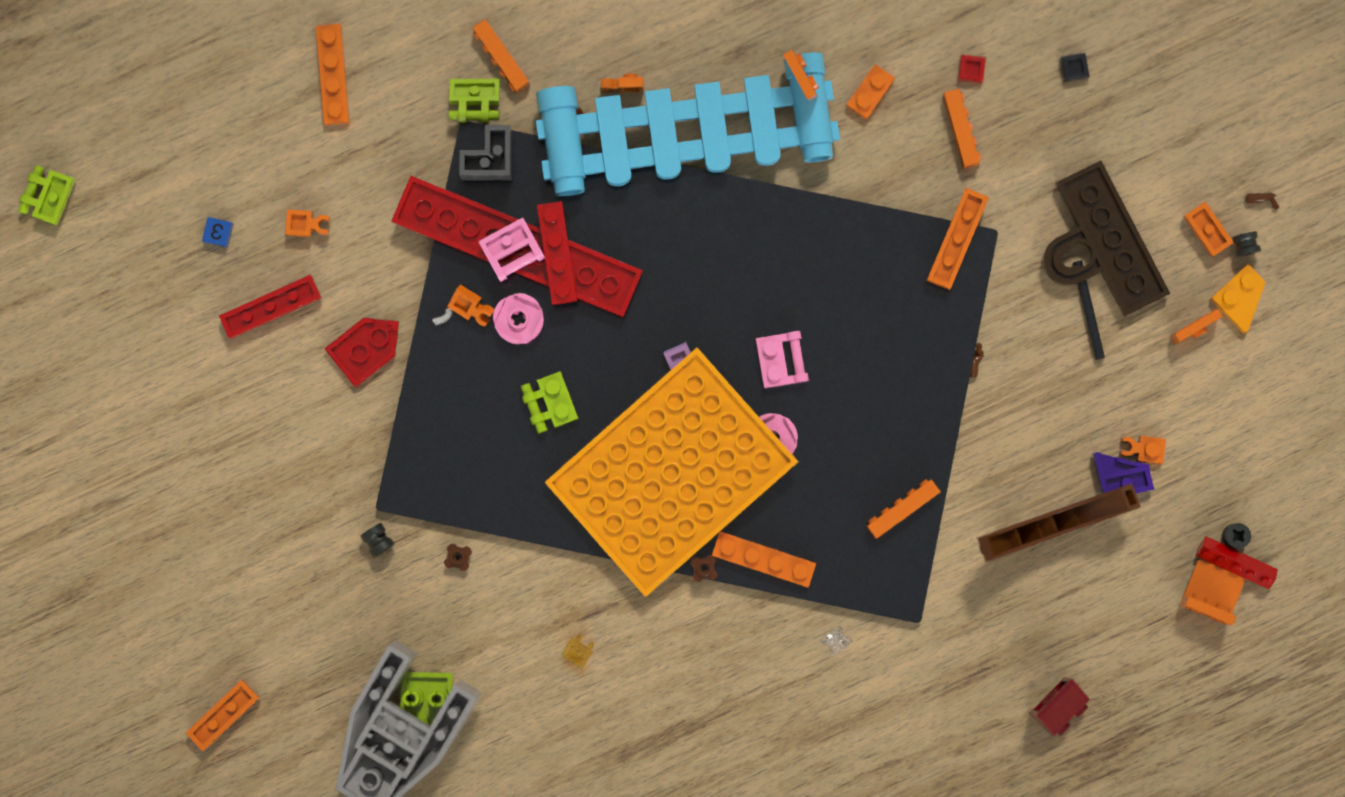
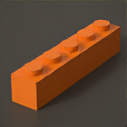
[472,19,530,94]
[942,88,981,169]
[866,479,941,539]

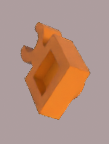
[601,73,644,93]
[285,210,331,237]
[447,284,494,326]
[1119,436,1166,464]

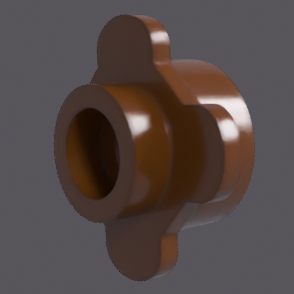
[444,544,472,571]
[691,555,718,582]

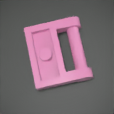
[478,218,545,282]
[756,331,809,389]

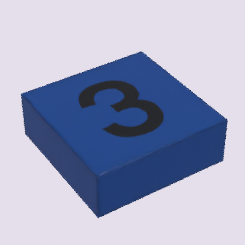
[202,217,233,248]

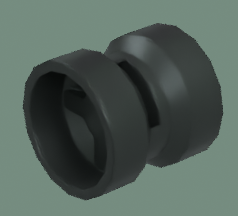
[360,523,395,558]

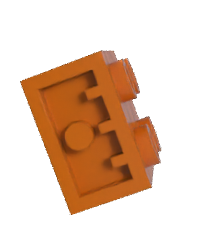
[1179,560,1245,625]

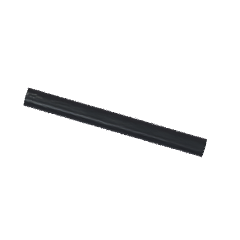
[1072,261,1105,360]

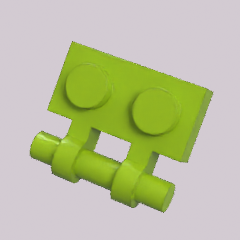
[449,79,500,123]
[17,165,75,226]
[521,371,578,434]

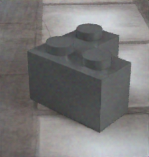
[459,125,512,181]

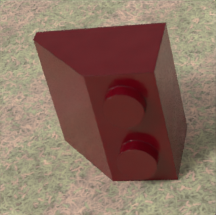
[1029,677,1090,736]

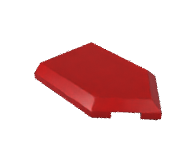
[324,318,399,388]

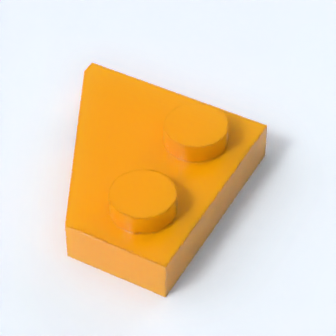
[1210,264,1265,334]

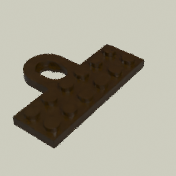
[1042,160,1171,317]

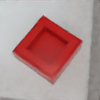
[958,54,986,83]

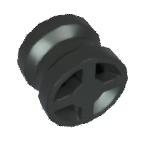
[1232,231,1261,257]
[1221,523,1251,549]

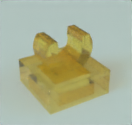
[561,634,594,669]

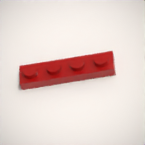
[537,201,577,305]
[219,274,322,340]

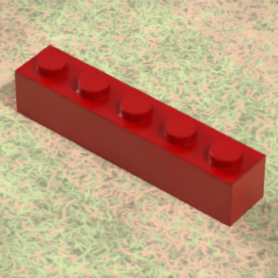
[1196,536,1278,589]

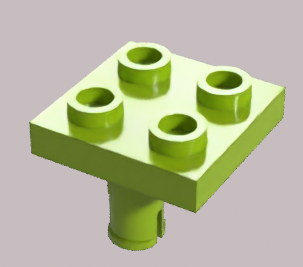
[400,672,454,724]

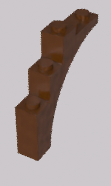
[977,483,1141,562]

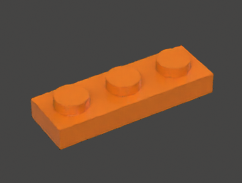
[186,679,260,751]

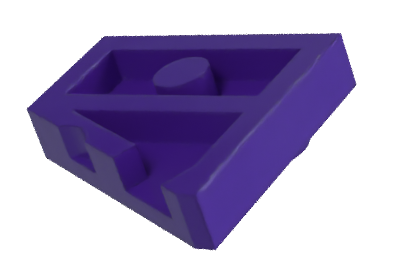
[1092,452,1154,494]

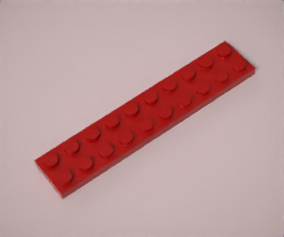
[391,175,643,318]

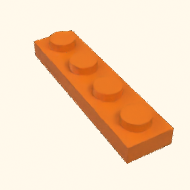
[316,24,350,125]
[926,188,989,290]
[712,532,816,588]

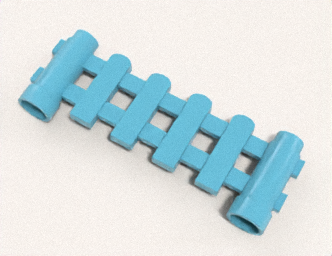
[536,52,840,196]

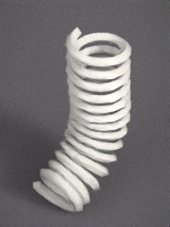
[432,308,452,325]

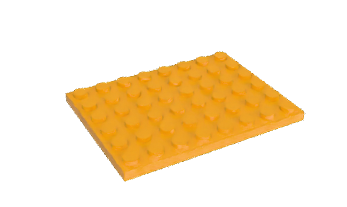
[545,348,798,597]

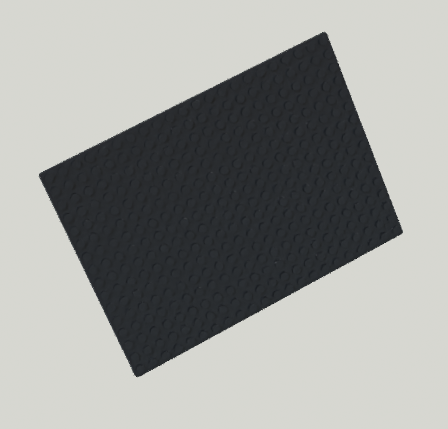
[376,121,998,623]

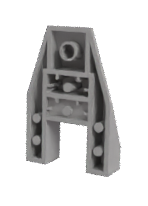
[336,640,483,797]

